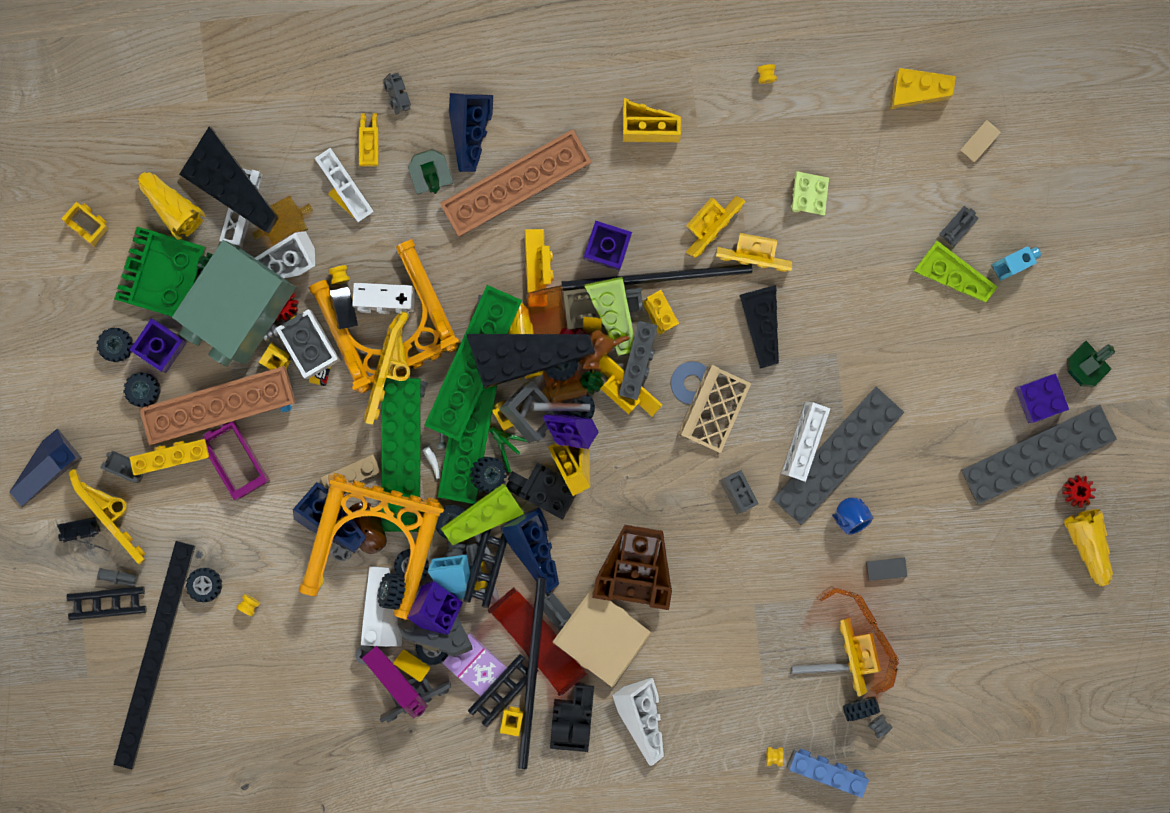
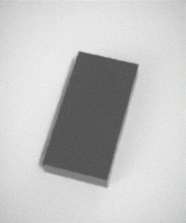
[866,557,907,581]

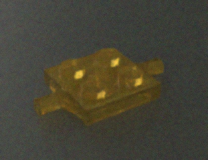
[252,196,313,246]

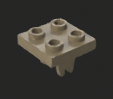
[563,289,603,330]

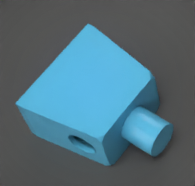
[991,246,1041,281]
[428,555,470,599]

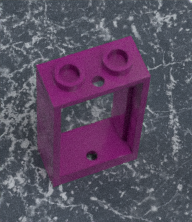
[201,421,270,501]
[362,646,428,719]

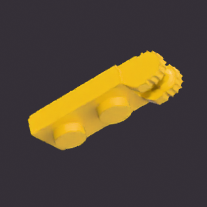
[359,113,379,167]

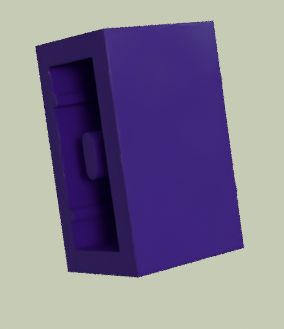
[543,414,599,449]
[407,581,463,635]

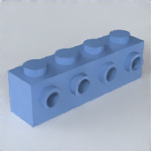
[787,748,869,798]

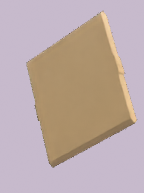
[553,587,652,688]

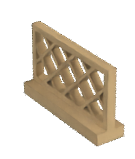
[678,365,752,453]

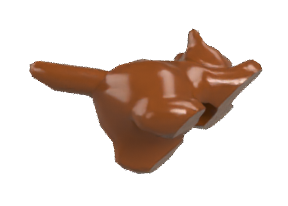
[578,330,629,371]

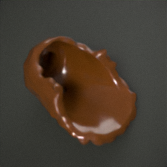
[348,501,387,554]

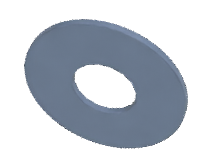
[671,362,714,404]

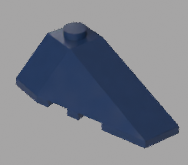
[449,93,493,172]
[10,429,82,507]
[292,482,366,553]
[501,508,559,594]

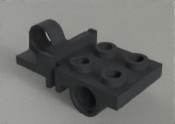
[506,463,576,520]
[550,682,594,752]

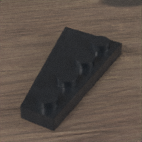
[739,285,779,369]

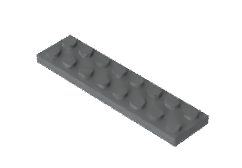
[773,387,904,525]
[961,405,1117,505]

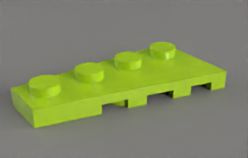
[913,241,998,303]
[585,277,634,355]
[441,483,524,545]

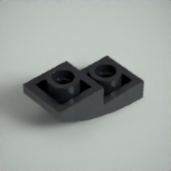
[329,286,358,329]

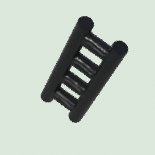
[463,529,507,608]
[67,586,147,621]
[468,654,539,727]

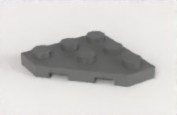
[398,615,473,657]

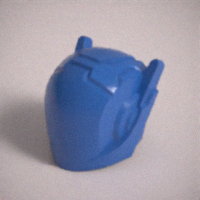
[832,498,874,535]

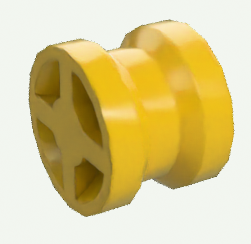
[757,64,777,84]
[328,265,350,285]
[236,594,261,617]
[766,747,783,767]

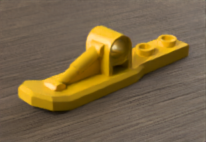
[363,311,410,425]
[69,469,146,565]

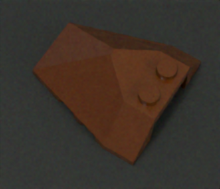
[592,524,672,610]

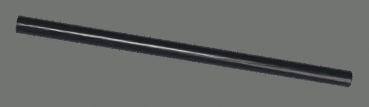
[561,264,752,291]
[518,577,547,769]

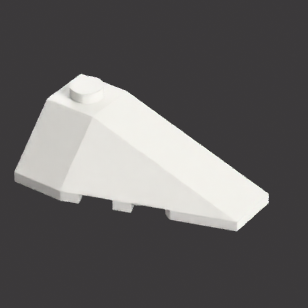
[255,231,315,278]
[361,566,402,646]
[612,678,664,766]

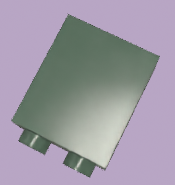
[172,240,297,367]

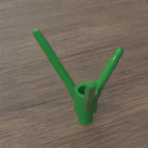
[489,426,528,473]

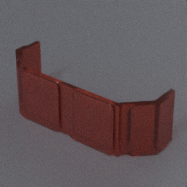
[487,587,587,696]

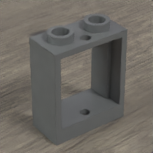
[499,381,560,443]

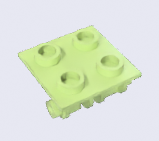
[791,171,829,216]

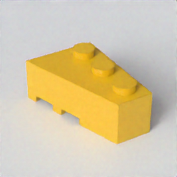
[890,68,956,110]
[623,98,681,143]
[548,443,590,496]

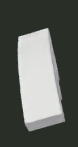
[315,148,374,222]

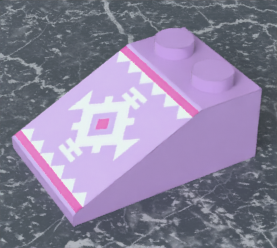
[442,633,507,696]

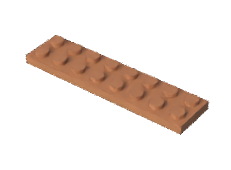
[440,129,592,237]
[139,366,296,445]

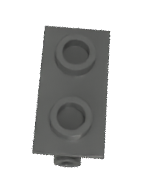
[383,73,411,115]
[939,206,979,247]
[543,591,572,631]

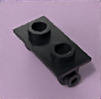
[57,517,101,543]

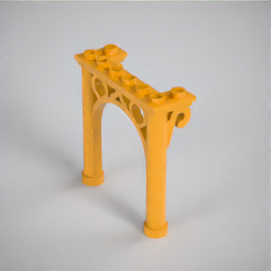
[308,239,461,393]
[299,473,444,620]

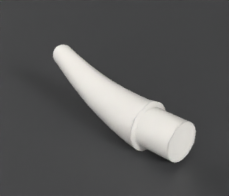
[422,446,440,479]

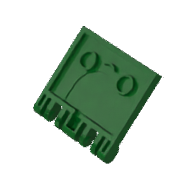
[114,227,206,317]

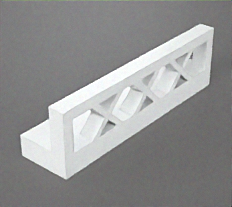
[219,169,263,248]
[781,402,830,482]

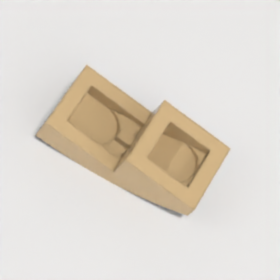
[960,120,1001,162]

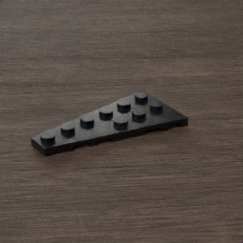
[179,126,279,234]
[466,334,595,389]

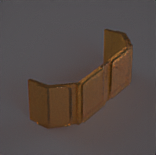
[526,286,588,403]
[816,586,899,694]

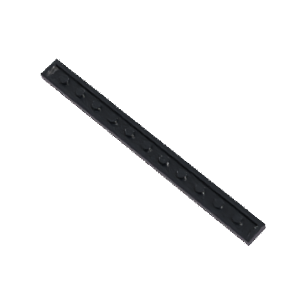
[113,541,195,770]

